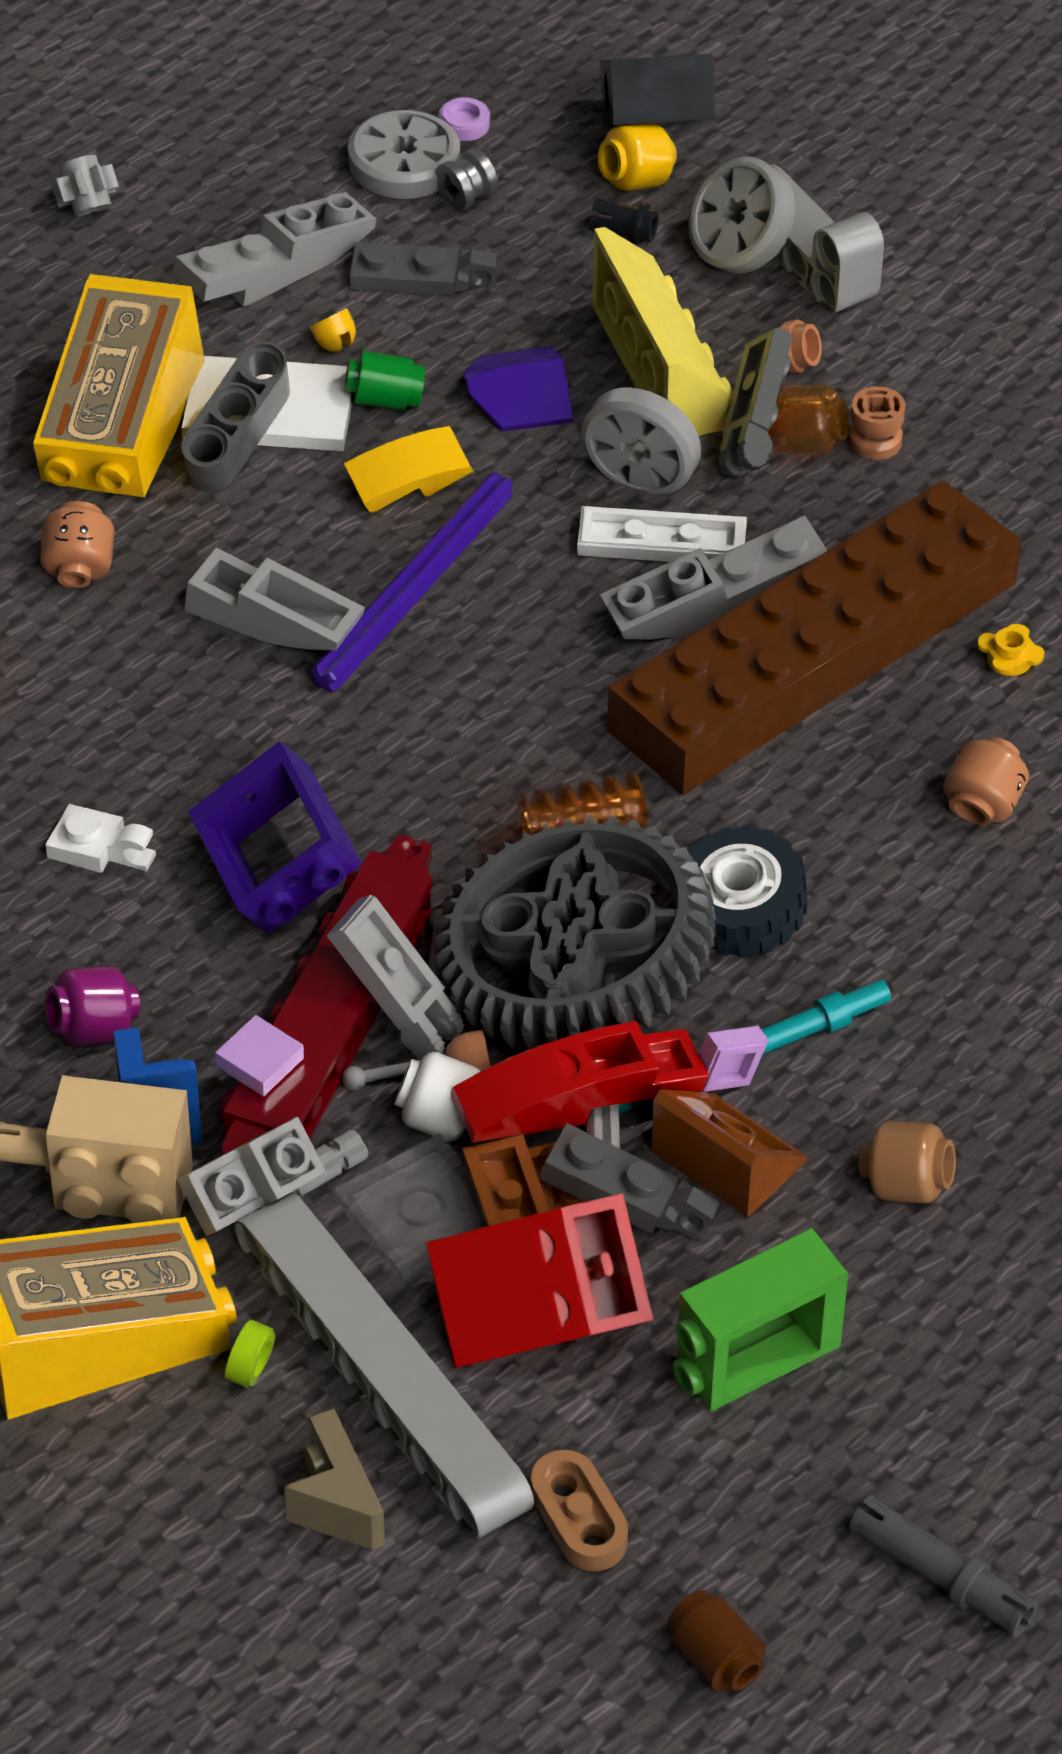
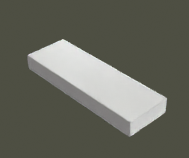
[577,506,747,562]

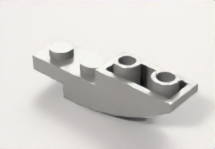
[173,192,377,307]
[599,516,828,639]

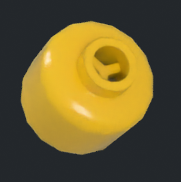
[598,123,677,191]

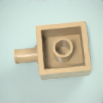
[0,1075,193,1223]

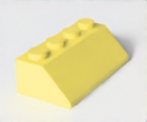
[593,227,733,436]

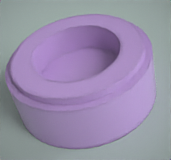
[439,97,490,141]

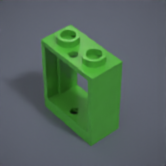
[673,1228,848,1412]

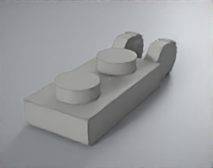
[326,894,465,1060]

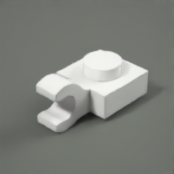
[45,804,156,873]

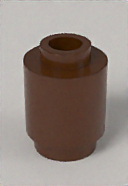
[667,1590,766,1692]

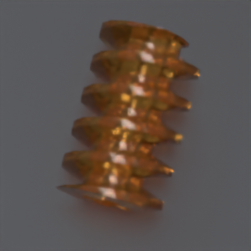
[518,771,648,835]

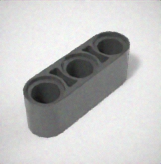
[181,341,290,492]

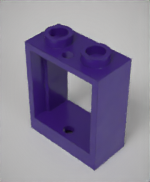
[188,741,362,933]

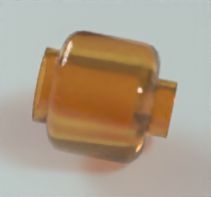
[767,384,849,455]

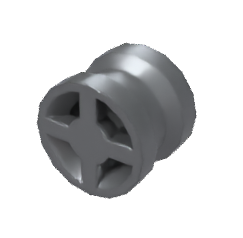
[435,149,499,212]

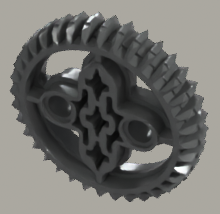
[433,815,716,1050]

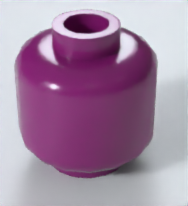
[45,965,140,1048]

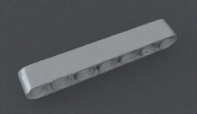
[234,1192,534,1540]

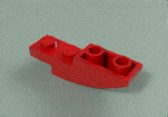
[451,1021,709,1143]

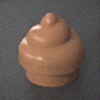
[779,320,822,373]

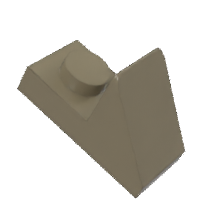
[284,1409,385,1550]

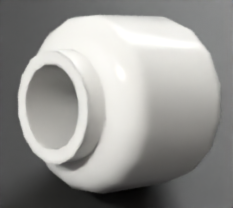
[394,1052,480,1142]

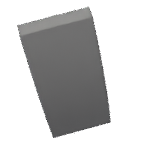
[177,1117,327,1236]

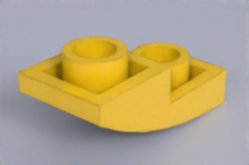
[344,426,473,513]

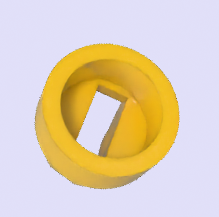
[310,308,356,353]

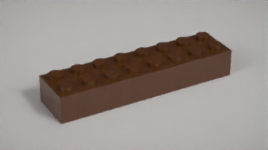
[607,479,1021,796]

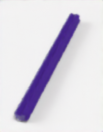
[312,472,513,692]

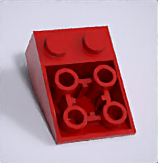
[425,1193,653,1368]

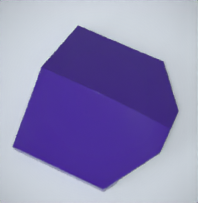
[463,346,573,432]

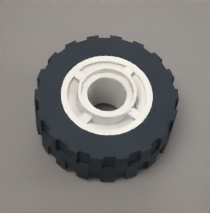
[687,825,808,958]

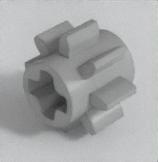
[52,155,120,217]

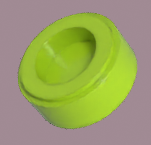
[225,1319,275,1388]

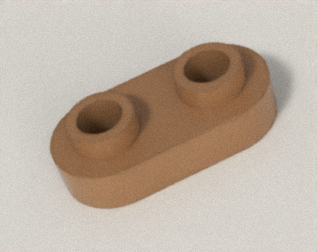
[531,1450,628,1571]

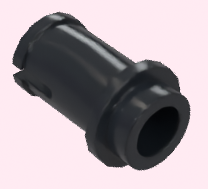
[590,198,659,244]

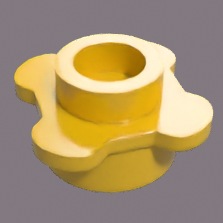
[978,624,1044,676]

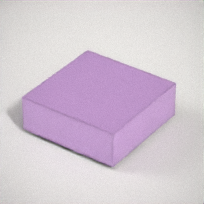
[215,1015,304,1097]
[699,1026,769,1092]

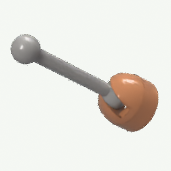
[342,1029,490,1091]

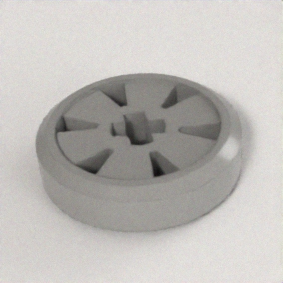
[348,110,460,199]
[689,157,795,274]
[581,387,701,494]

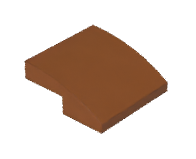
[462,1134,585,1226]

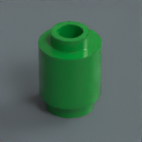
[344,350,425,411]

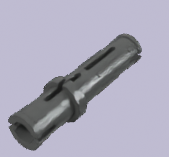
[849,1495,1039,1638]

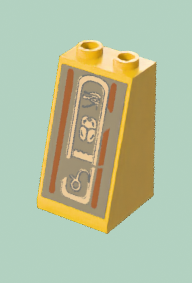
[33,274,205,497]
[0,1217,237,1420]

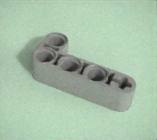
[738,164,884,314]

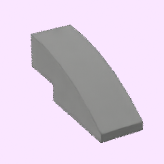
[184,547,365,650]

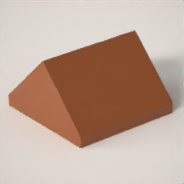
[651,1089,809,1218]

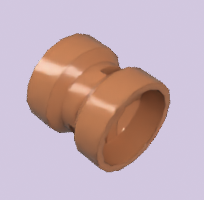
[848,386,906,460]

